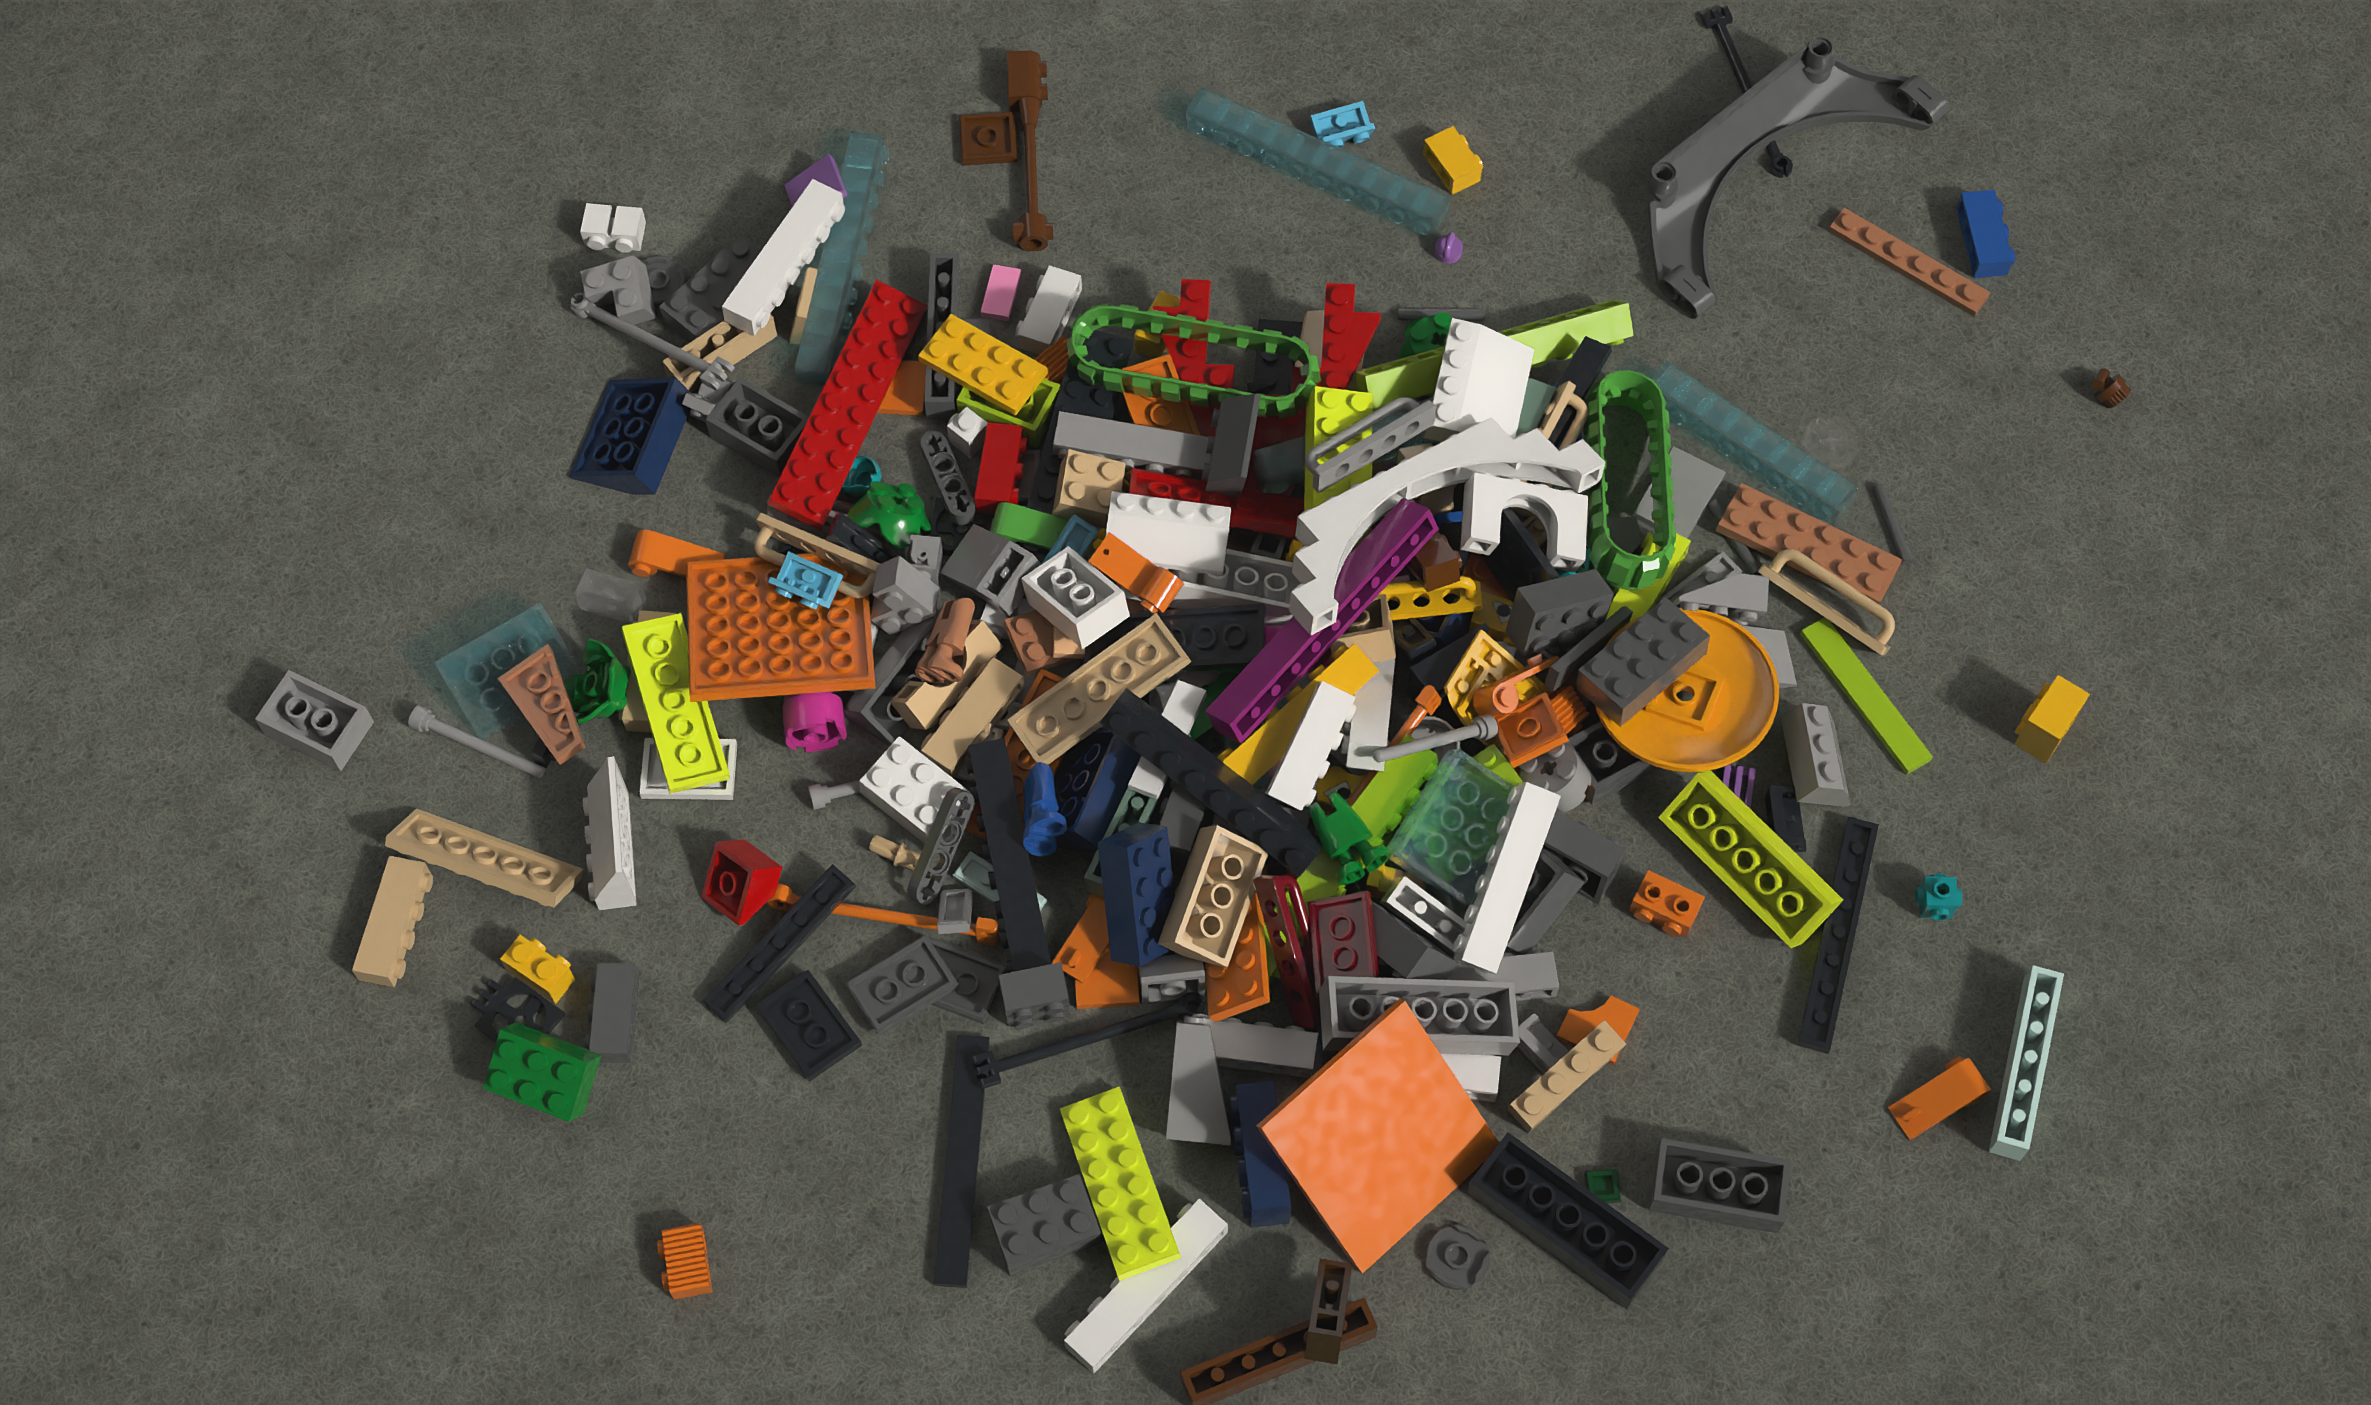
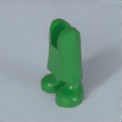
[1309,791,1391,885]

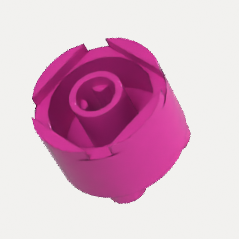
[782,692,847,753]

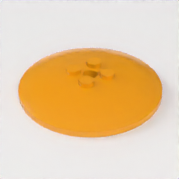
[1595,608,1779,772]

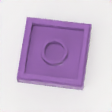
[784,154,848,207]

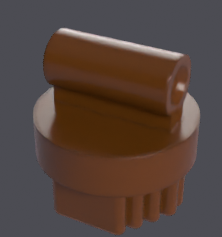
[2092,368,2131,409]

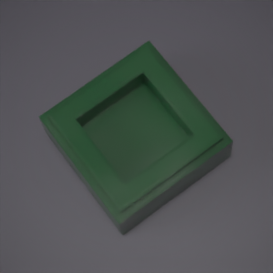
[1584,1169,1621,1203]

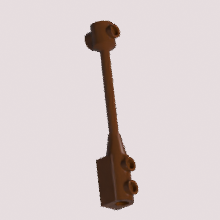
[1007,50,1053,251]

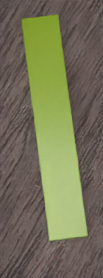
[1800,617,1933,775]

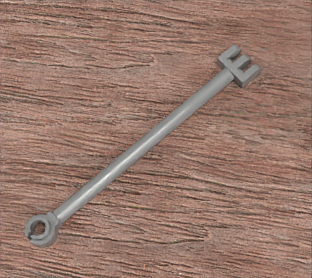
[571,292,735,390]

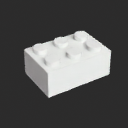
[1021,546,1130,649]
[859,736,970,843]

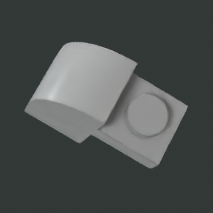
[682,377,736,422]

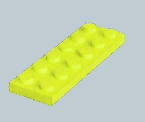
[621,613,730,794]
[1059,1086,1181,1281]

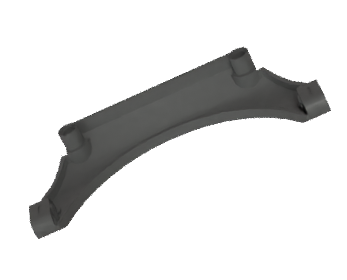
[1647,36,1950,319]

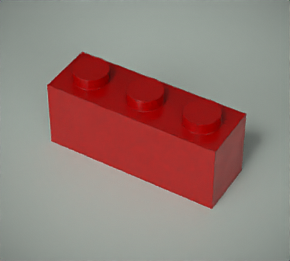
[974,422,1029,515]

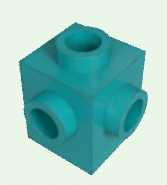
[1915,873,1963,921]

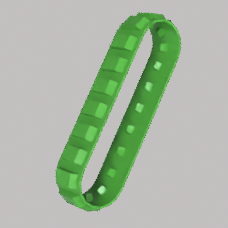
[1066,303,1321,419]
[1583,370,1676,590]

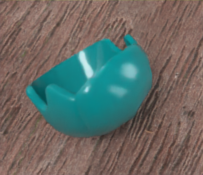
[841,456,882,498]

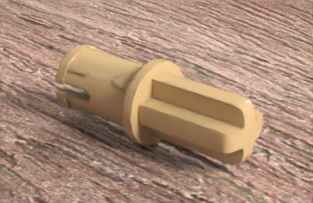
[869,835,920,871]

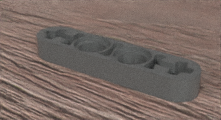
[920,431,976,525]
[907,788,974,905]

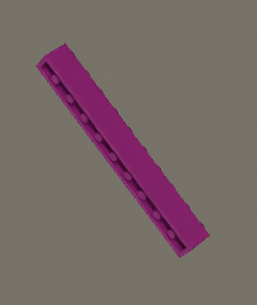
[1205,497,1439,744]

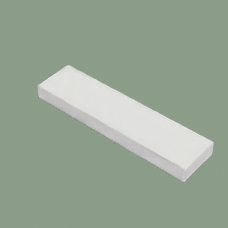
[1128,680,1207,799]

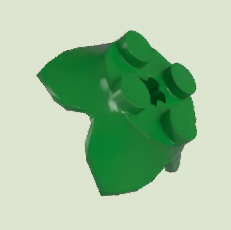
[1398,312,1452,359]
[847,481,931,551]
[564,638,631,725]

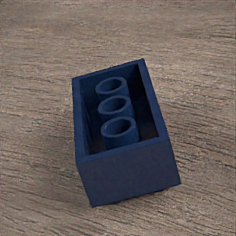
[1098,822,1175,967]
[1230,1081,1291,1228]

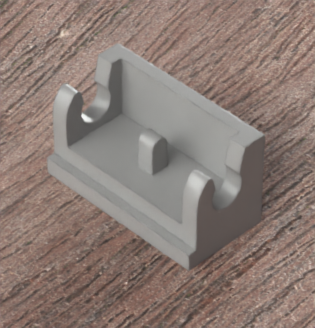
[1517,1013,1569,1074]

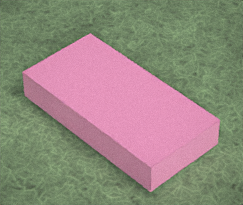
[981,264,1021,322]

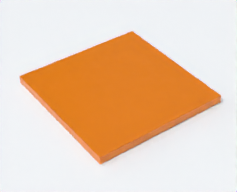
[686,553,876,702]
[1256,999,1499,1274]

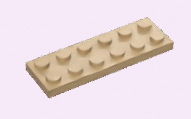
[1007,613,1191,765]
[385,808,583,908]

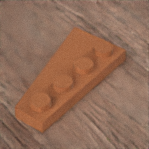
[498,644,586,765]

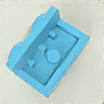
[1309,101,1375,151]
[768,552,843,610]

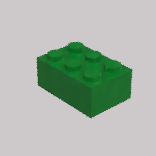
[482,1022,602,1122]

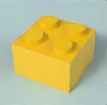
[2014,675,2090,763]

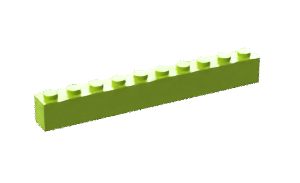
[1354,299,1634,412]
[1252,734,1439,1009]

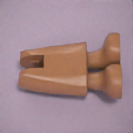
[915,598,975,685]

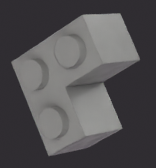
[580,255,657,325]
[870,556,939,635]

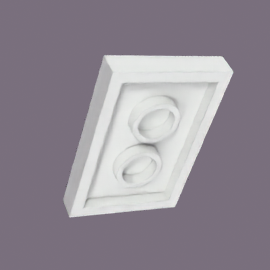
[640,738,737,800]

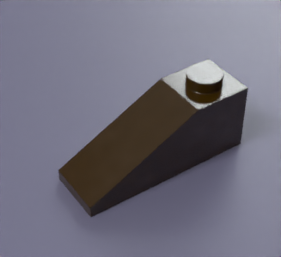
[1304,1258,1352,1365]

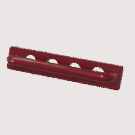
[1253,874,1321,1028]

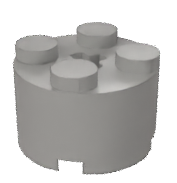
[1519,743,1591,812]

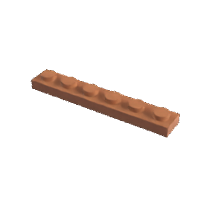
[1828,208,1991,317]

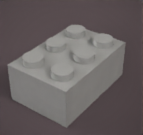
[255,670,374,771]

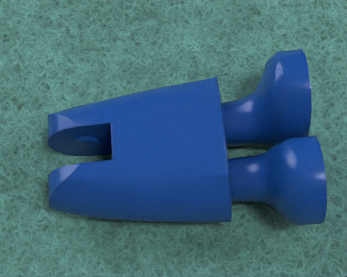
[1023,762,1067,856]

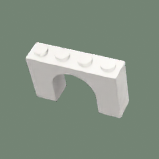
[1460,472,1588,573]

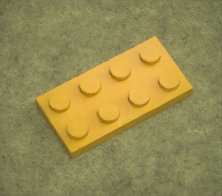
[918,314,1048,416]

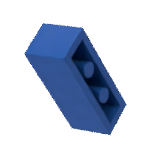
[1956,190,2015,278]

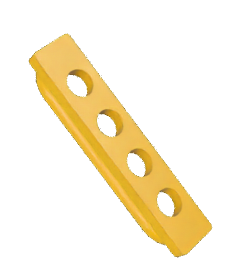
[1379,576,1483,620]

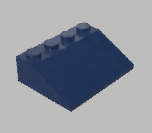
[569,377,691,495]
[1054,727,1142,852]

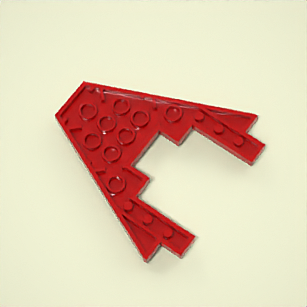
[1153,279,1381,496]

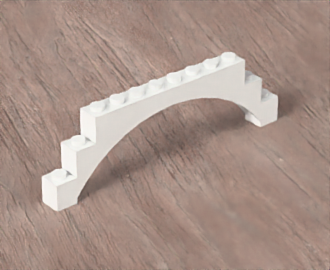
[1289,417,1605,635]

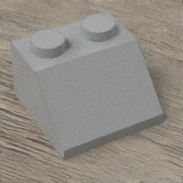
[1138,952,1205,1004]

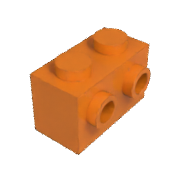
[1629,870,1705,938]

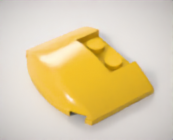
[1443,630,1551,748]

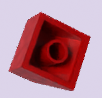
[701,839,782,926]

